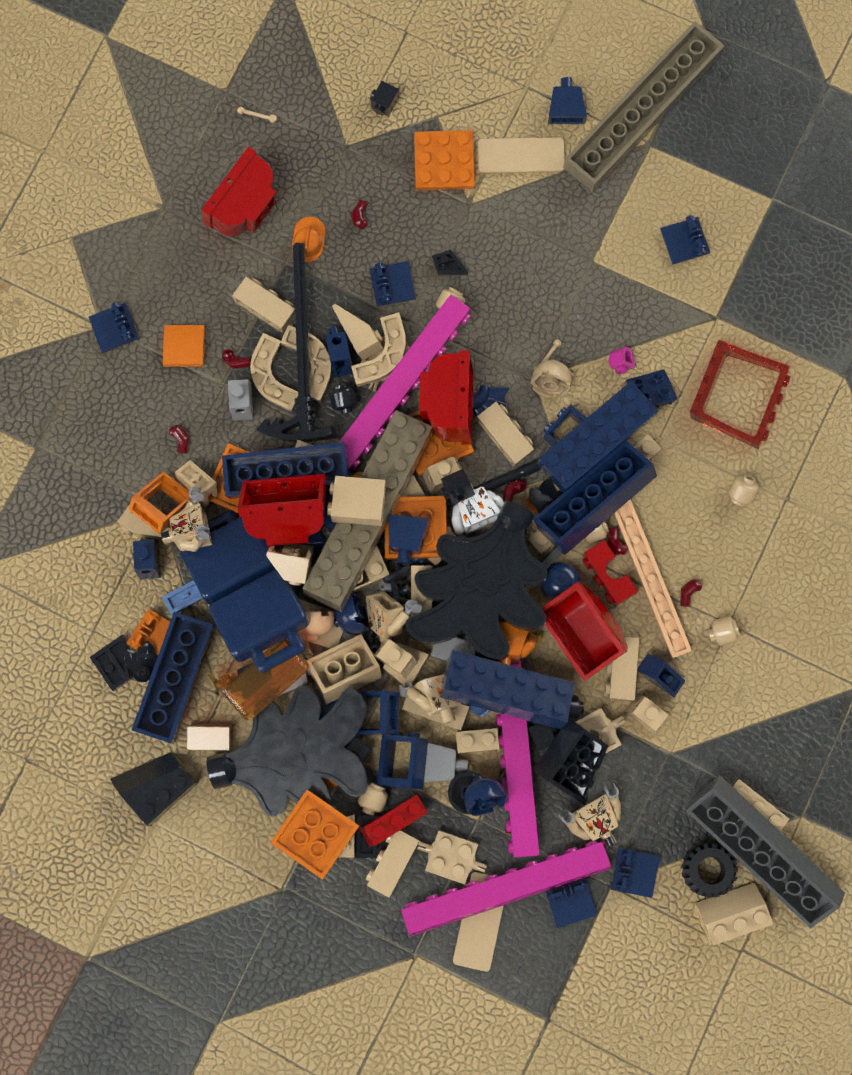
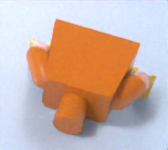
[498,621,542,665]

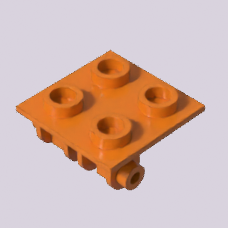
[126,609,170,655]

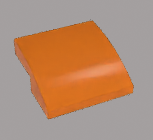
[163,325,205,367]

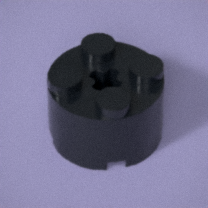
[448,772,481,814]

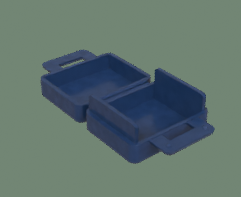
[180,510,309,673]

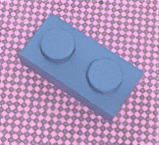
[162,580,203,615]

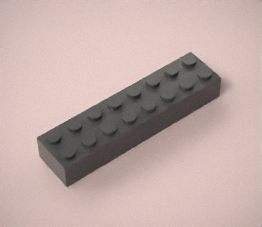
[686,775,845,929]

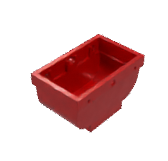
[201,146,276,236]
[419,350,474,445]
[238,474,326,546]
[542,582,628,681]

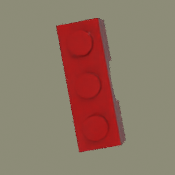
[582,540,638,607]
[359,795,428,847]

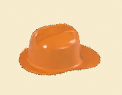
[292,217,326,262]

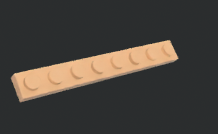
[614,499,692,659]

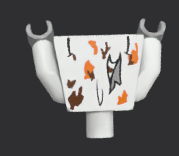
[451,484,504,538]

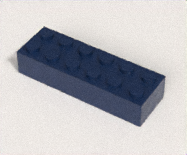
[537,381,658,493]
[533,440,657,555]
[222,442,350,499]
[132,612,215,744]
[440,650,574,729]

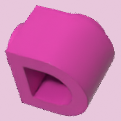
[609,347,635,374]

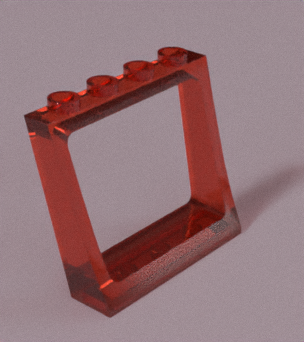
[690,340,791,449]

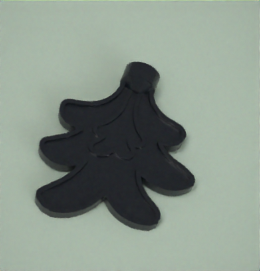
[405,501,548,661]
[206,686,368,817]

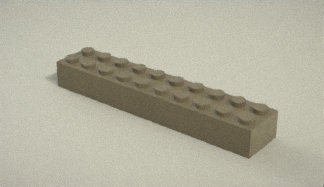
[563,21,725,193]
[302,410,433,612]

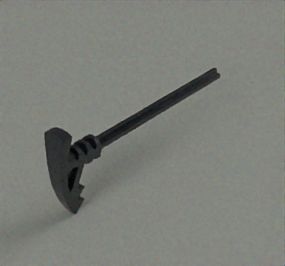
[257,243,336,442]

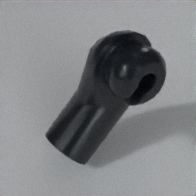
[363,628,379,655]

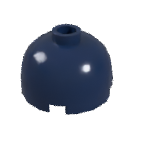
[540,562,581,601]
[334,592,369,635]
[464,776,508,816]

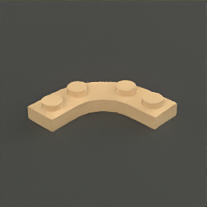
[351,312,407,387]
[280,325,332,403]
[250,333,298,412]

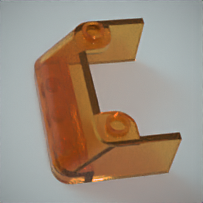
[208,638,309,720]

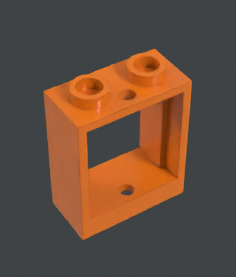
[128,471,190,534]

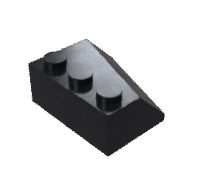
[533,718,608,805]
[110,752,198,826]

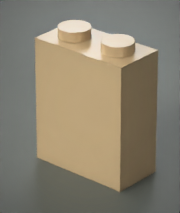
[328,476,386,526]

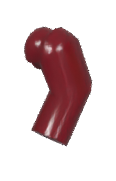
[351,200,368,229]
[222,349,250,369]
[169,425,189,454]
[502,480,526,503]
[608,528,628,555]

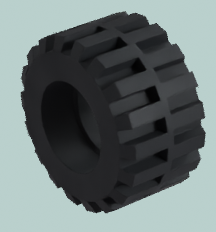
[681,843,738,898]

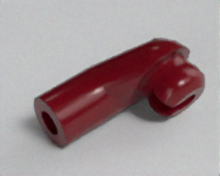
[680,579,702,607]

